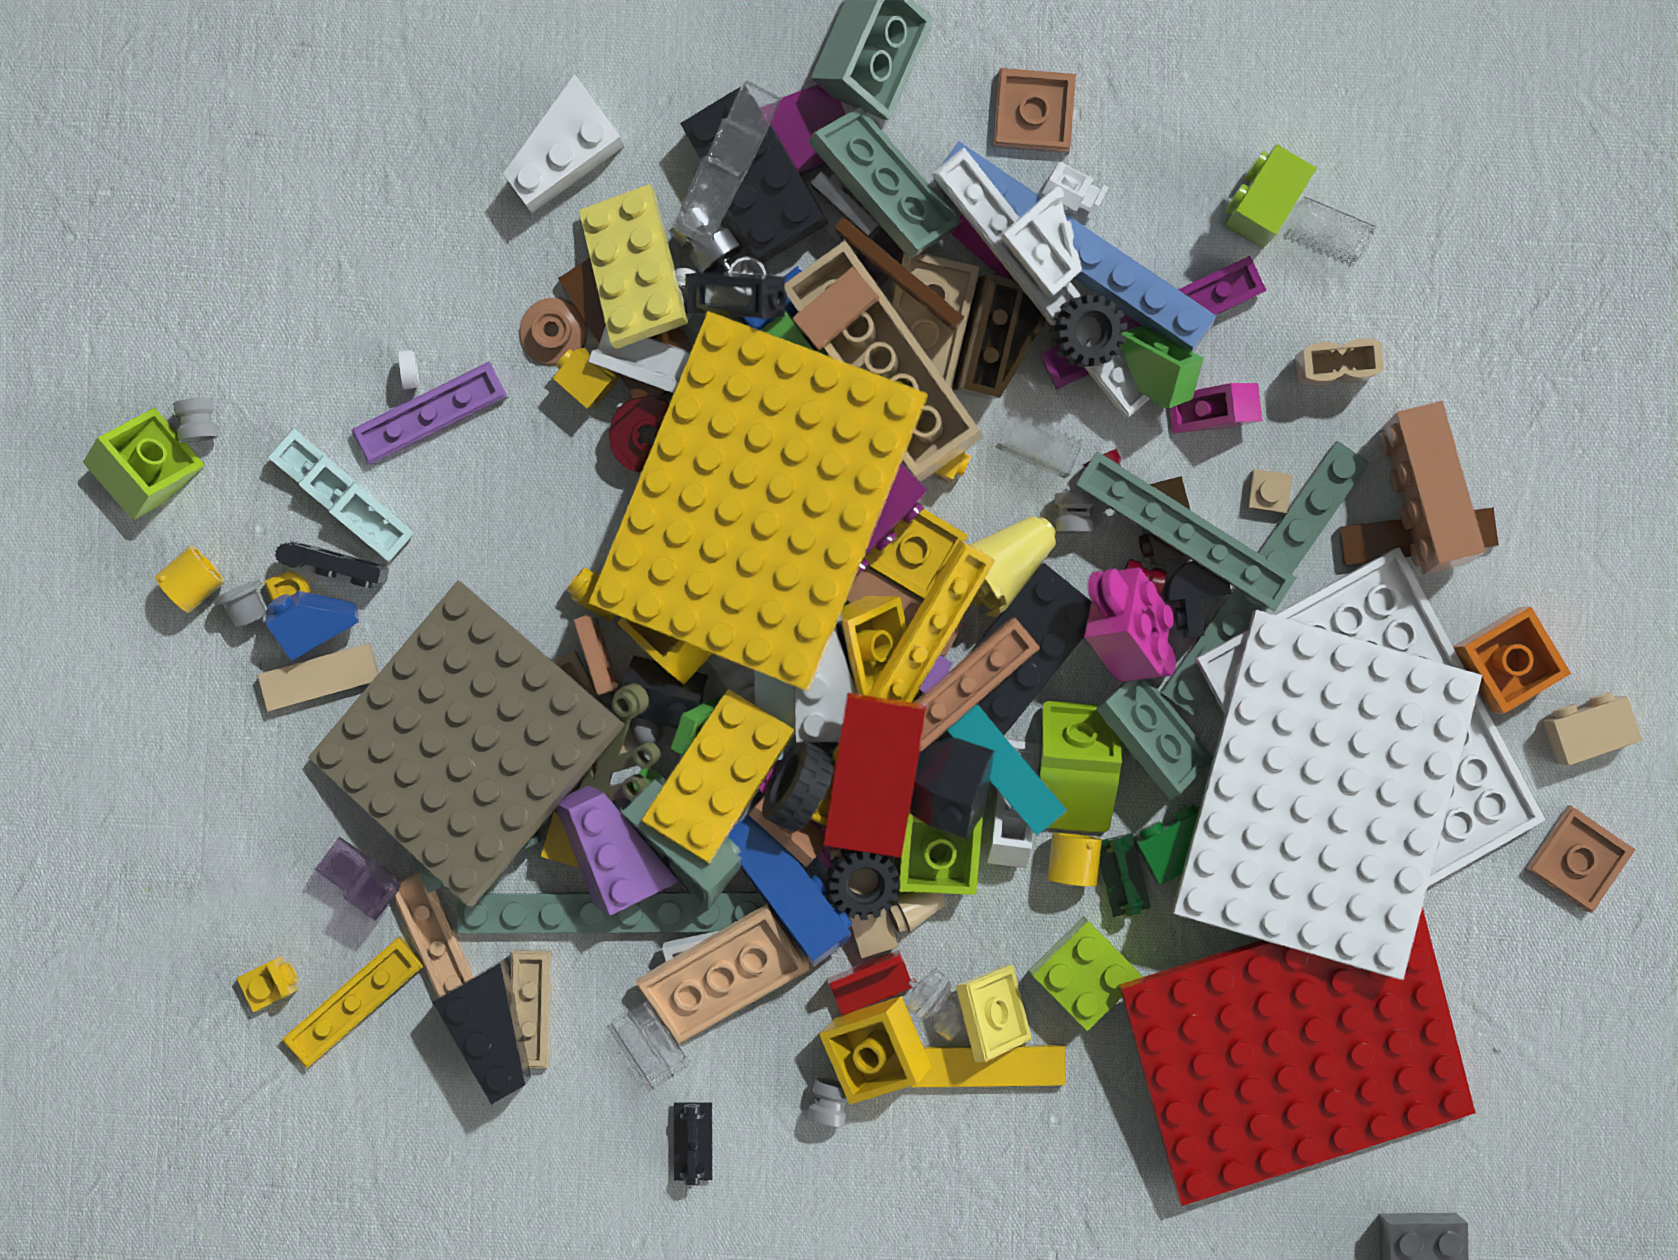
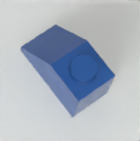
[266,591,359,661]

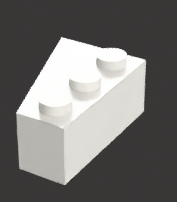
[503,74,624,213]
[794,626,858,742]

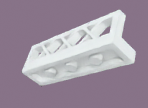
[588,326,691,393]

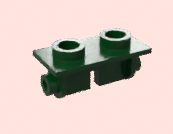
[1099,833,1151,917]

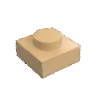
[1247,469,1293,514]

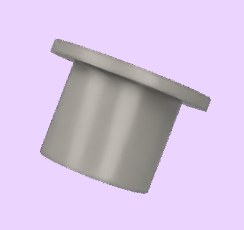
[213,580,266,628]

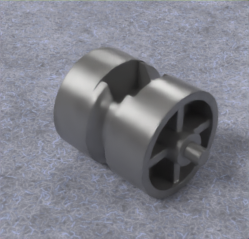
[670,201,742,272]

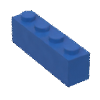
[728,815,852,967]

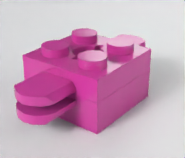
[1085,567,1176,682]

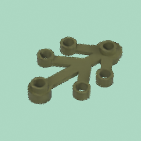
[579,684,660,804]

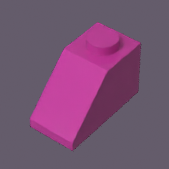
[1170,383,1263,434]

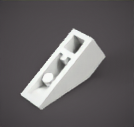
[987,740,1041,868]

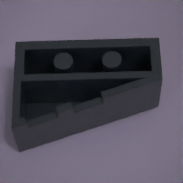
[432,957,531,1105]

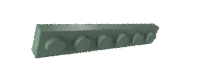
[1075,452,1296,611]

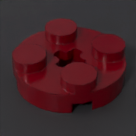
[608,395,670,473]

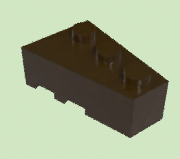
[952,274,1046,399]

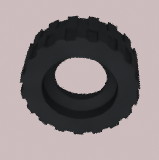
[762,740,835,833]

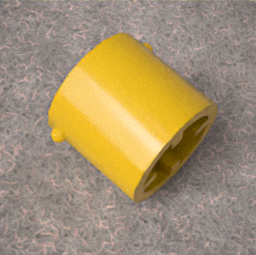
[155,545,225,613]
[1047,833,1102,886]

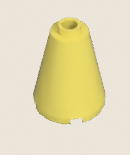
[948,516,1056,617]

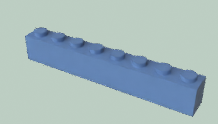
[937,141,1216,352]

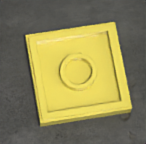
[956,965,1032,1062]

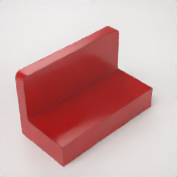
[828,950,914,1016]

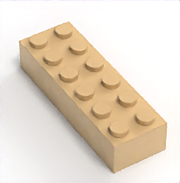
[785,241,984,482]

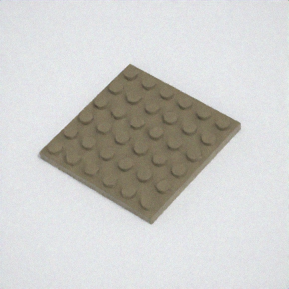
[308,580,626,907]

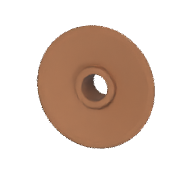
[519,297,588,366]

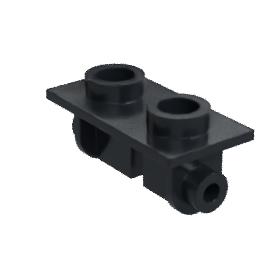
[674,1102,713,1185]

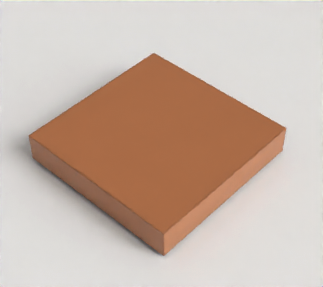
[993,68,1076,153]
[574,615,619,695]
[1525,805,1636,913]

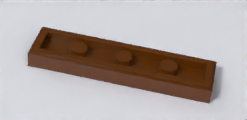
[834,217,964,330]
[1338,507,1499,566]

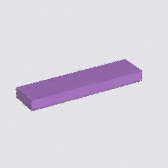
[351,361,508,465]

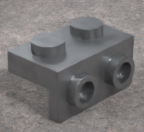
[811,171,881,256]

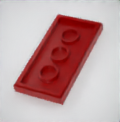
[824,692,927,858]

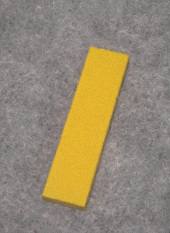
[281,936,424,1069]
[911,1045,1066,1088]

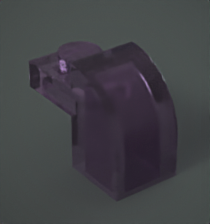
[314,836,401,921]

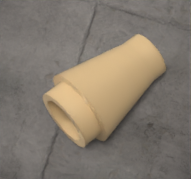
[888,892,946,933]

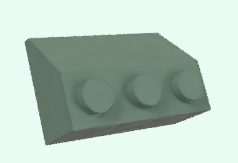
[811,0,934,120]
[622,779,741,909]

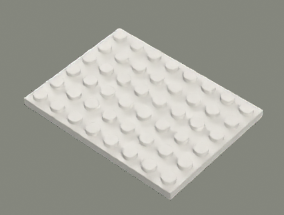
[1195,547,1545,887]
[1172,610,1482,980]

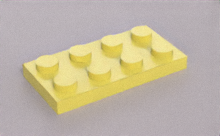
[579,184,688,349]

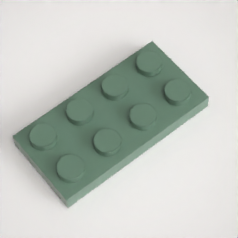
[808,107,961,259]

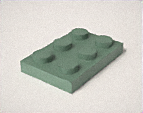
[1096,678,1214,800]

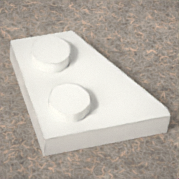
[999,185,1082,297]

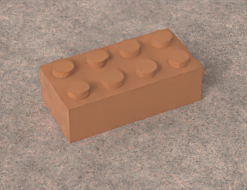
[1379,401,1486,575]

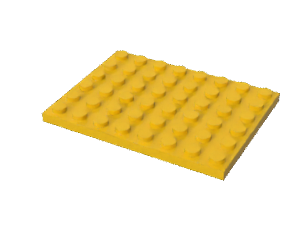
[589,311,928,691]

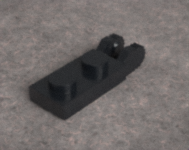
[274,541,389,588]

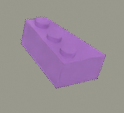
[556,785,679,916]

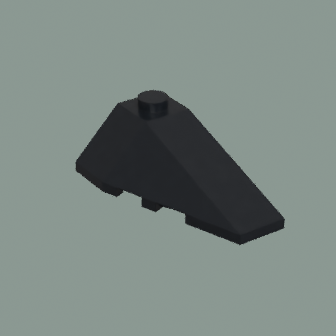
[909,738,995,839]

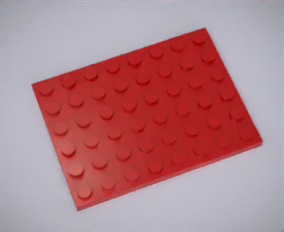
[1119,906,1476,1206]

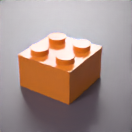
[1453,606,1572,714]

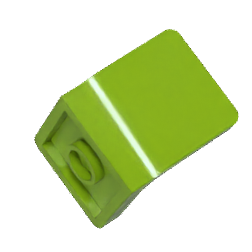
[1039,701,1122,832]

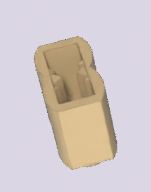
[1295,339,1384,387]

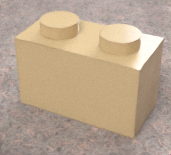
[1543,691,1643,766]

